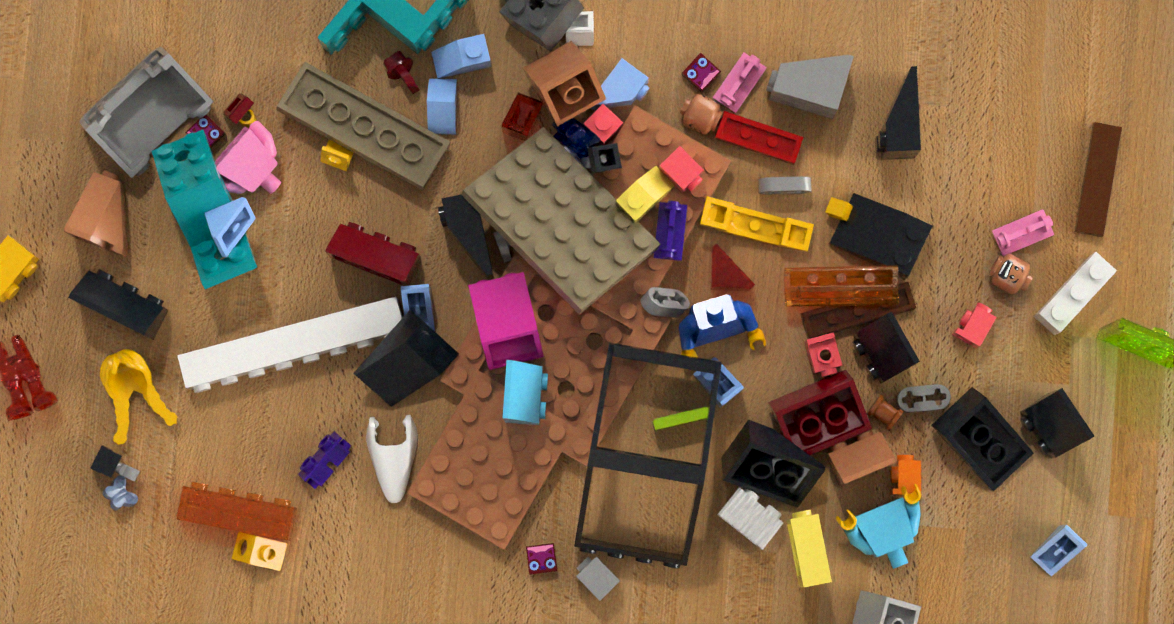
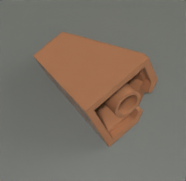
[64,170,128,257]

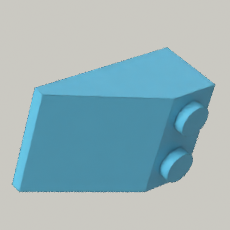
[503,360,548,425]

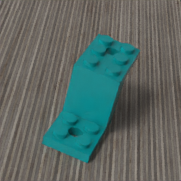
[317,0,469,55]
[152,130,258,289]

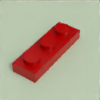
[715,111,804,165]

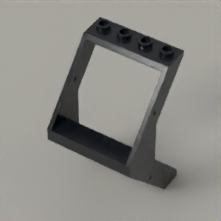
[574,342,722,568]

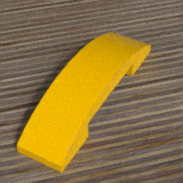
[700,196,814,252]

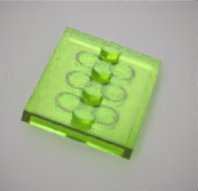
[1096,318,1174,371]

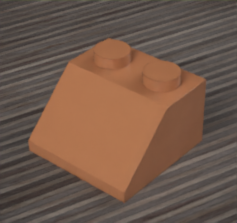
[826,430,897,486]

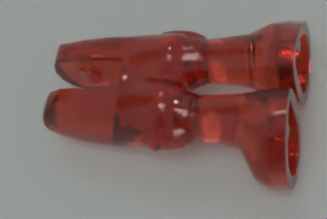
[0,335,58,421]

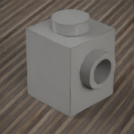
[576,556,620,601]

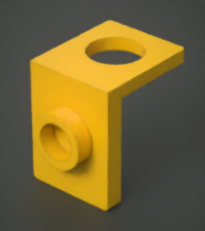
[320,140,354,172]
[232,532,287,571]

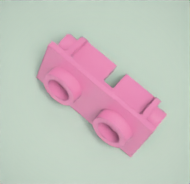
[713,53,767,113]
[992,209,1054,256]

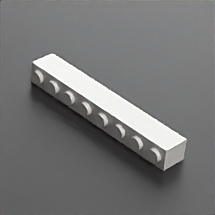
[177,297,403,393]

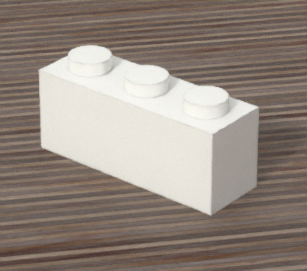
[1034,252,1117,335]

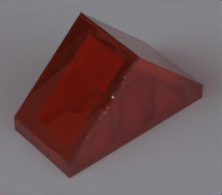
[501,92,543,141]
[710,244,755,291]

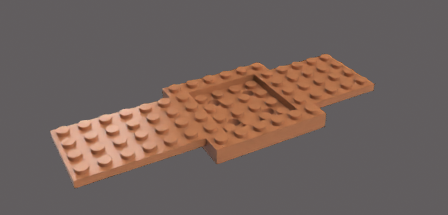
[407,105,731,550]

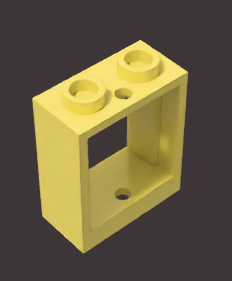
[786,510,832,587]

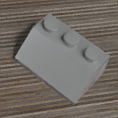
[852,590,921,624]

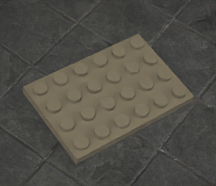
[462,127,661,315]

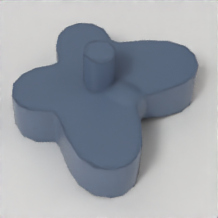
[102,475,138,511]

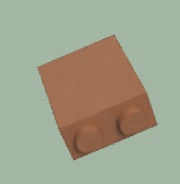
[523,41,606,126]

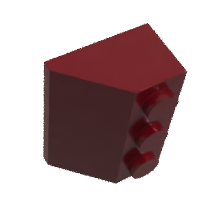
[325,222,421,286]
[768,370,872,455]

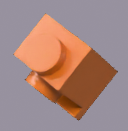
[890,455,921,495]

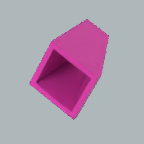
[468,272,544,370]

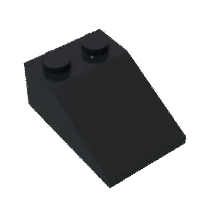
[875,66,921,160]
[829,193,933,280]
[438,194,494,280]
[353,310,459,407]
[852,311,920,384]
[931,387,1034,491]
[1020,388,1094,459]
[721,420,825,508]

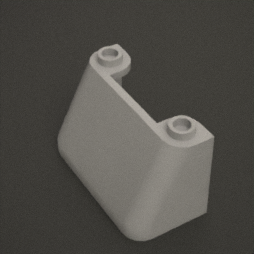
[79,47,214,178]

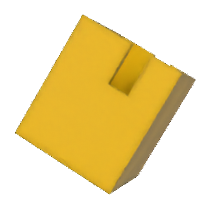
[825,197,853,222]

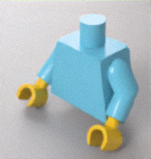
[836,484,921,569]

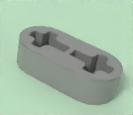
[758,177,812,195]
[640,287,690,318]
[896,384,951,413]

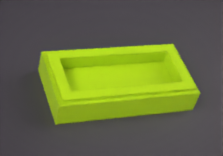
[652,407,708,431]

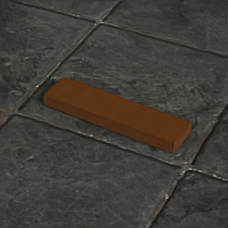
[1074,122,1122,237]
[801,282,916,339]

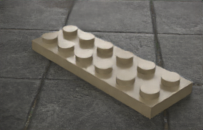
[276,62,450,191]

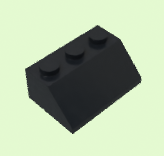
[68,269,168,340]

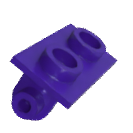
[654,201,687,261]
[298,431,352,489]

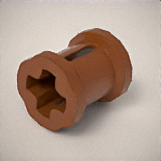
[866,395,904,431]

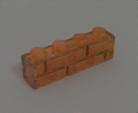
[784,266,899,307]
[177,482,297,541]

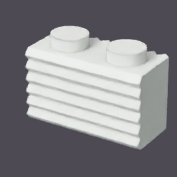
[717,488,783,550]

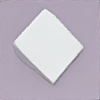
[566,11,594,46]

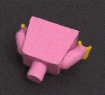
[215,109,281,194]

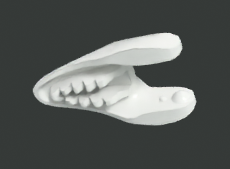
[366,415,418,503]

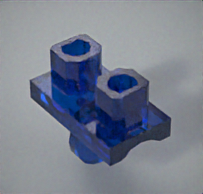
[552,118,600,159]

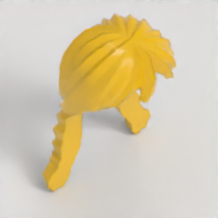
[100,349,178,445]

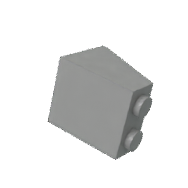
[766,55,854,119]

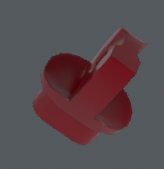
[383,51,420,94]

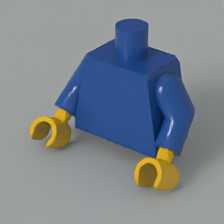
[679,294,766,370]

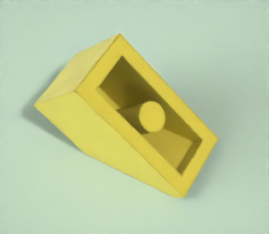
[615,166,675,222]

